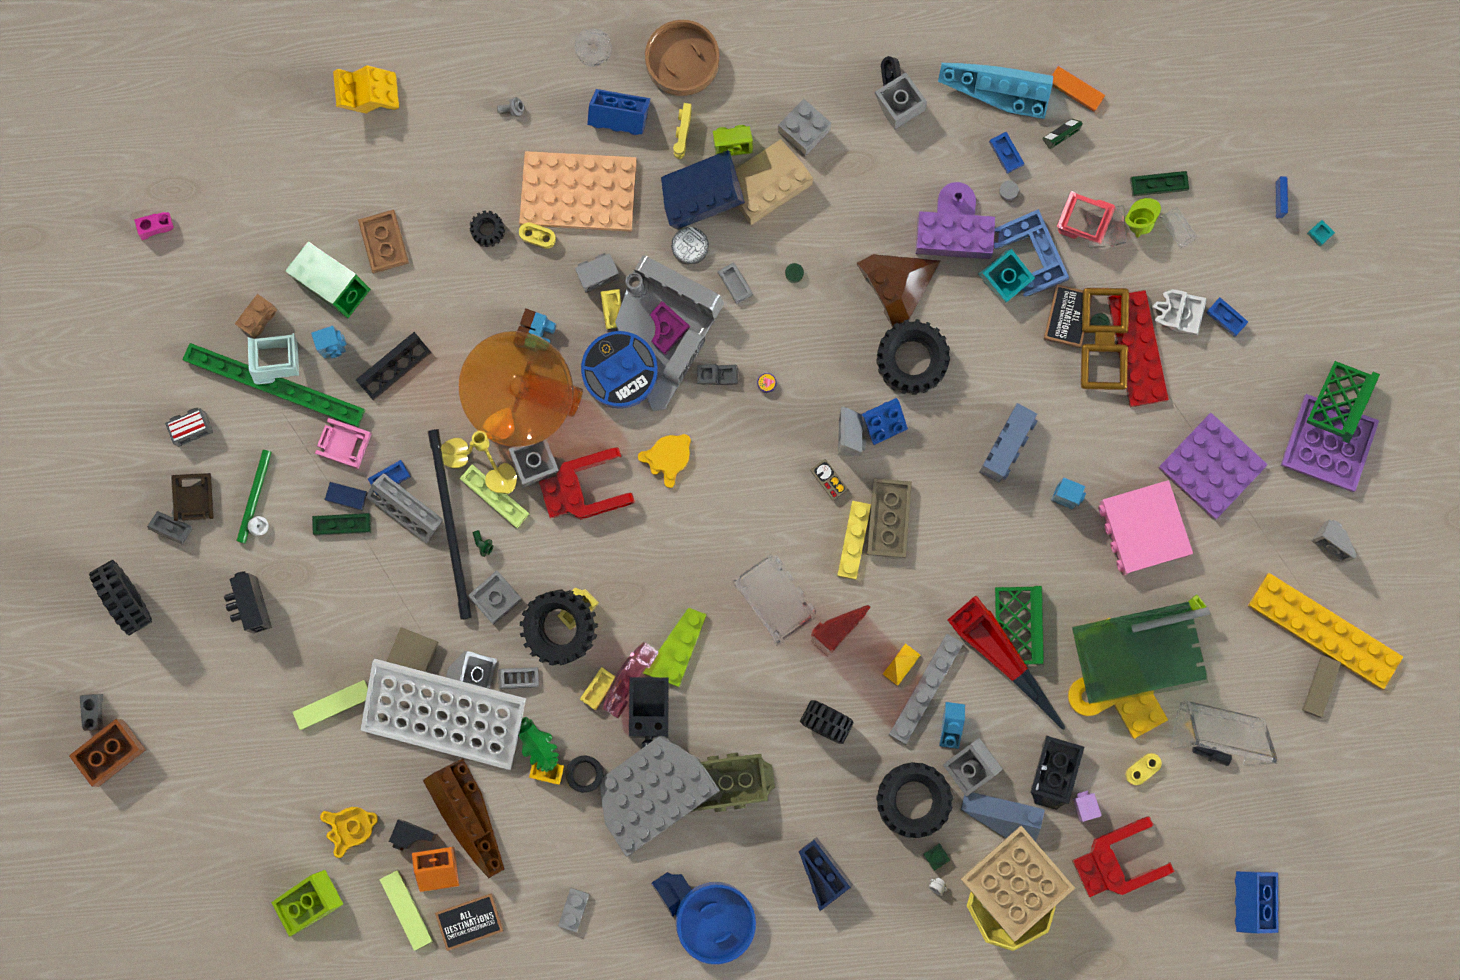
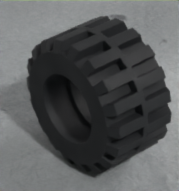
[800,700,854,744]

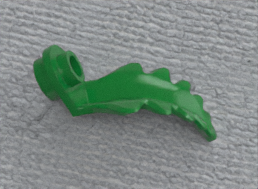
[518,717,559,772]

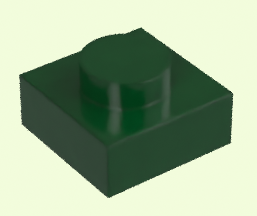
[923,843,950,871]

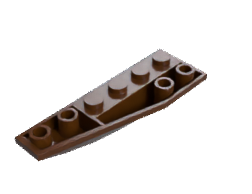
[423,758,505,879]

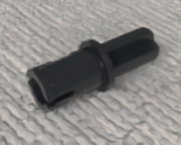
[1192,742,1232,766]

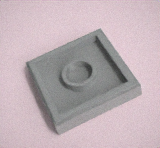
[468,570,523,625]

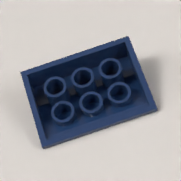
[661,150,745,230]

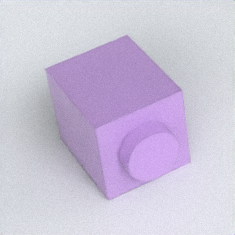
[1073,790,1102,822]

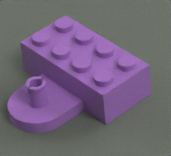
[915,182,995,259]

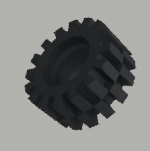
[469,210,505,247]

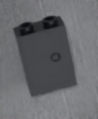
[224,571,272,634]

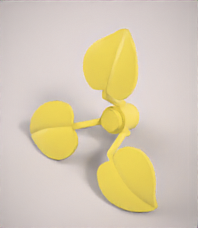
[441,408,517,494]

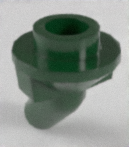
[472,530,494,557]

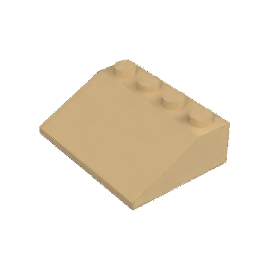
[735,139,813,225]

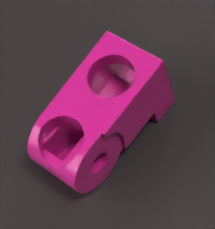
[134,212,174,241]

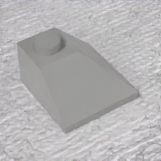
[1311,520,1357,563]
[446,651,497,689]

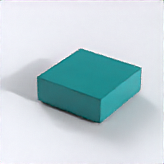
[1307,220,1335,246]

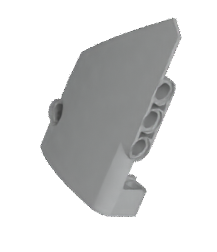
[615,255,724,411]

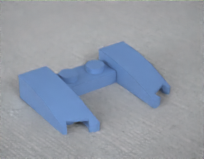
[994,209,1069,297]

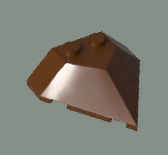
[857,254,941,328]

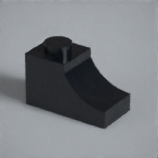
[389,819,437,851]

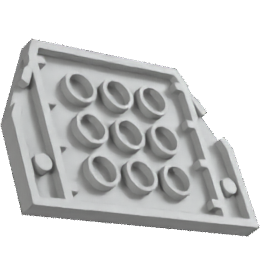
[600,736,720,857]

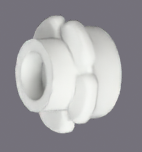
[929,878,948,896]

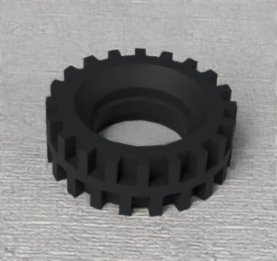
[876,319,951,395]
[89,560,152,636]
[520,589,598,666]
[876,762,953,838]

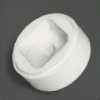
[248,516,269,536]

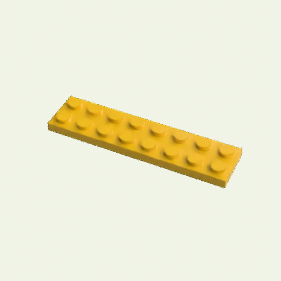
[1248,573,1403,690]

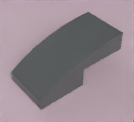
[697,364,738,385]

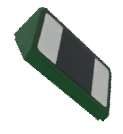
[1042,119,1083,149]

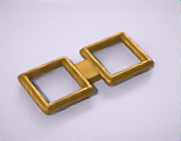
[1081,288,1129,390]

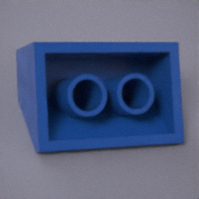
[587,89,651,135]
[1235,871,1278,934]

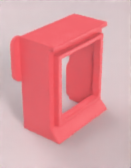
[1057,191,1116,245]

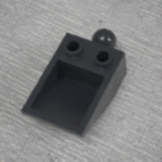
[629,677,669,749]

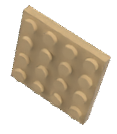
[960,826,1075,942]

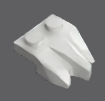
[1153,289,1207,336]

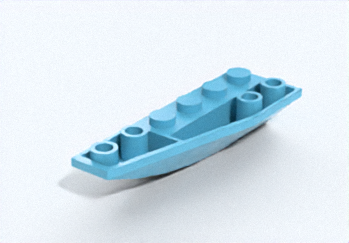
[938,63,1053,119]

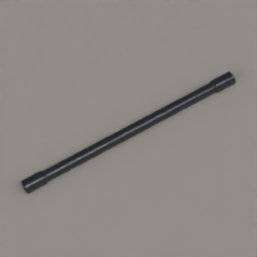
[427,429,472,620]

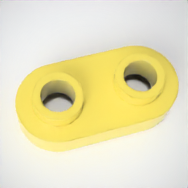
[519,223,556,249]
[1125,753,1162,785]

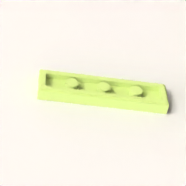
[459,464,530,528]
[293,680,368,730]
[379,870,433,951]

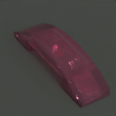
[603,642,659,719]

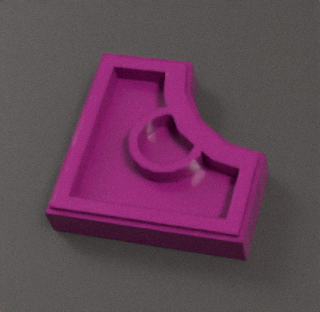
[650,301,691,355]

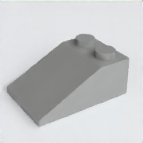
[838,407,866,456]

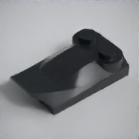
[1030,735,1085,810]

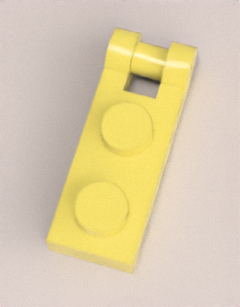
[673,103,692,159]

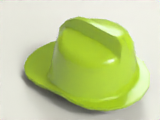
[1125,198,1161,238]

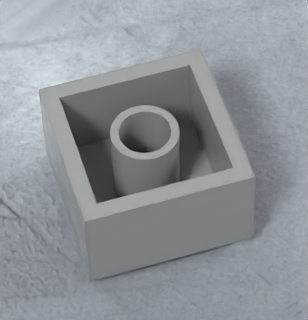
[778,99,831,156]

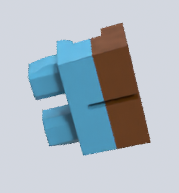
[513,308,557,352]

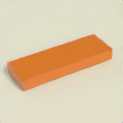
[1052,66,1105,112]

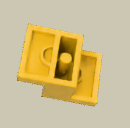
[333,65,399,114]

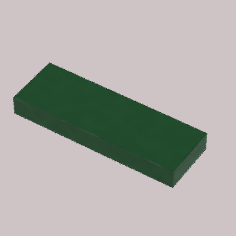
[1130,171,1189,197]
[312,513,371,536]

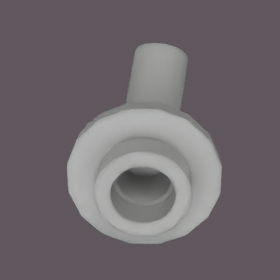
[497,97,524,116]

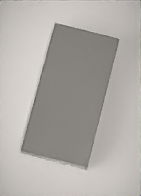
[718,262,753,305]

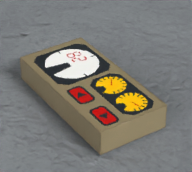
[810,459,848,501]

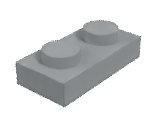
[558,888,590,932]

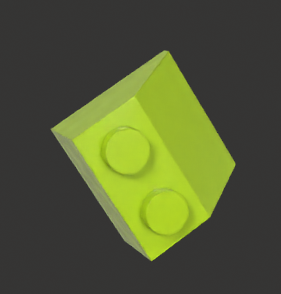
[713,125,753,156]

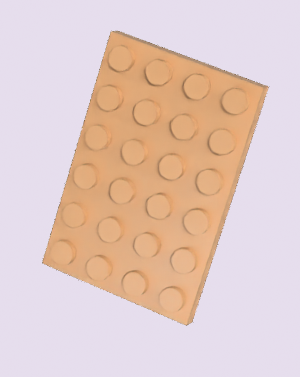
[519,151,637,232]

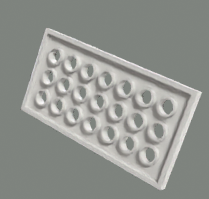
[361,659,526,770]

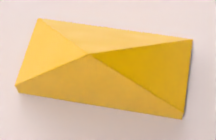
[882,643,921,686]

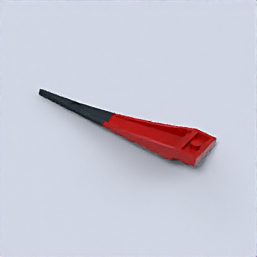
[947,596,1065,730]

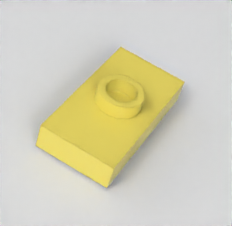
[600,289,622,329]
[580,667,618,710]

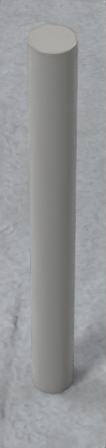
[1131,607,1210,633]

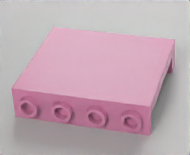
[1098,480,1193,575]

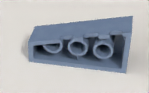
[979,403,1038,483]

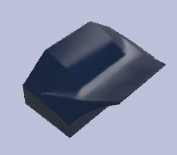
[651,872,692,917]

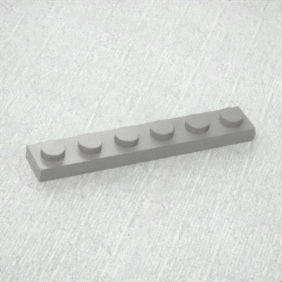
[889,634,964,745]

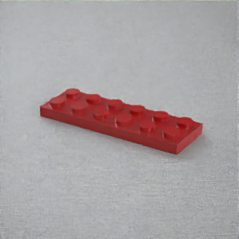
[1107,290,1169,408]

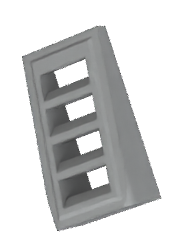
[498,667,539,690]

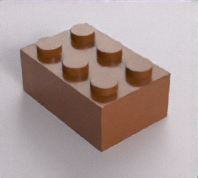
[69,719,146,787]

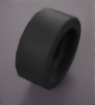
[566,755,604,793]

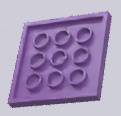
[1280,394,1379,492]
[1158,413,1268,520]

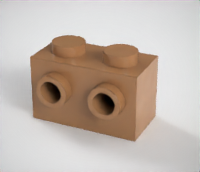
[235,294,278,339]

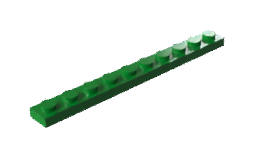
[182,343,365,427]

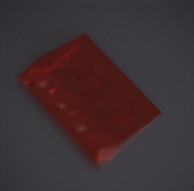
[811,605,871,657]

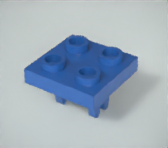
[862,398,908,445]

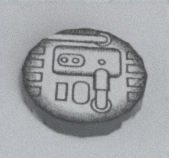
[671,227,709,265]

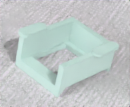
[248,333,299,384]

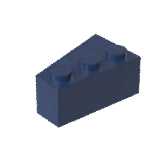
[799,837,853,912]

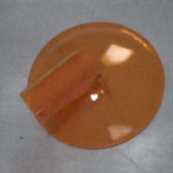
[459,331,583,447]

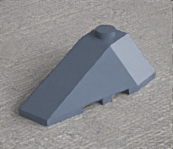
[961,792,1045,842]

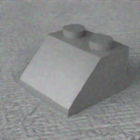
[875,73,927,129]
[509,435,559,488]
[943,738,1003,797]

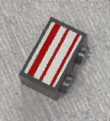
[165,408,213,447]

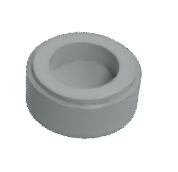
[999,181,1019,201]

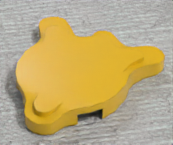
[638,434,691,488]
[320,807,378,858]

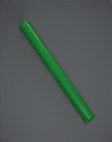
[236,449,272,544]

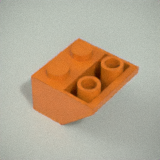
[412,847,459,892]

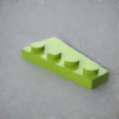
[643,608,707,687]

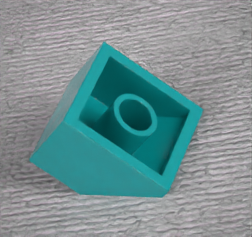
[978,249,1035,303]

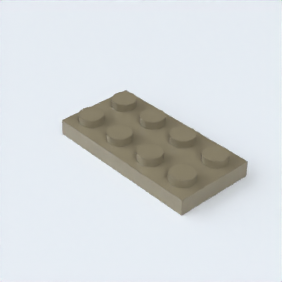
[867,478,912,558]

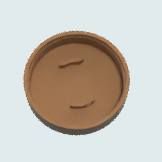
[645,20,720,96]

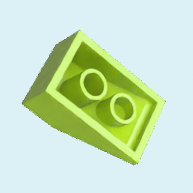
[271,870,343,937]

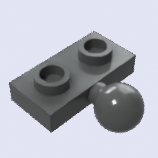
[147,509,192,545]

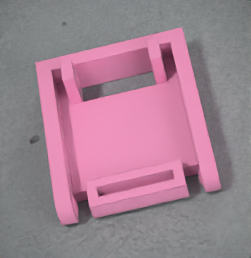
[315,418,372,469]

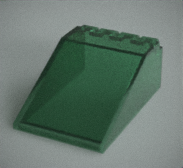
[1072,602,1209,704]

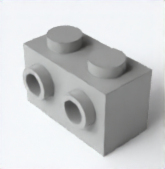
[575,253,620,293]

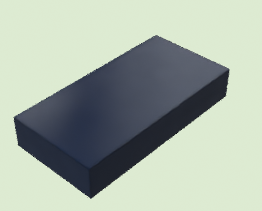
[325,482,368,510]

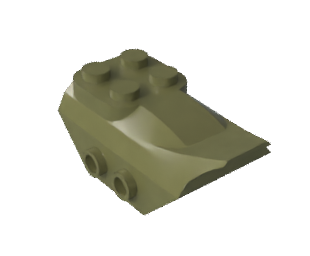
[691,753,775,812]

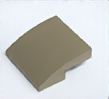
[386,627,439,672]

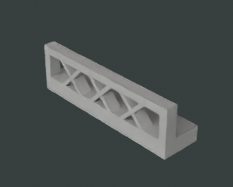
[366,473,444,543]

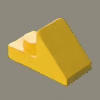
[529,763,564,785]

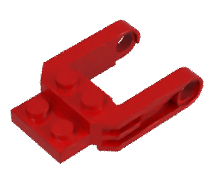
[539,447,635,520]
[1072,816,1175,897]

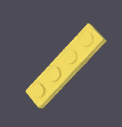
[837,501,871,580]

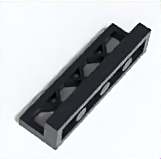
[356,332,432,400]

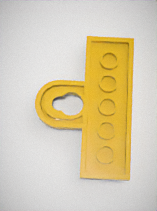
[1068,617,1168,739]

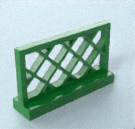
[1306,361,1380,444]
[995,586,1044,665]

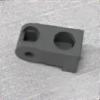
[80,694,103,731]

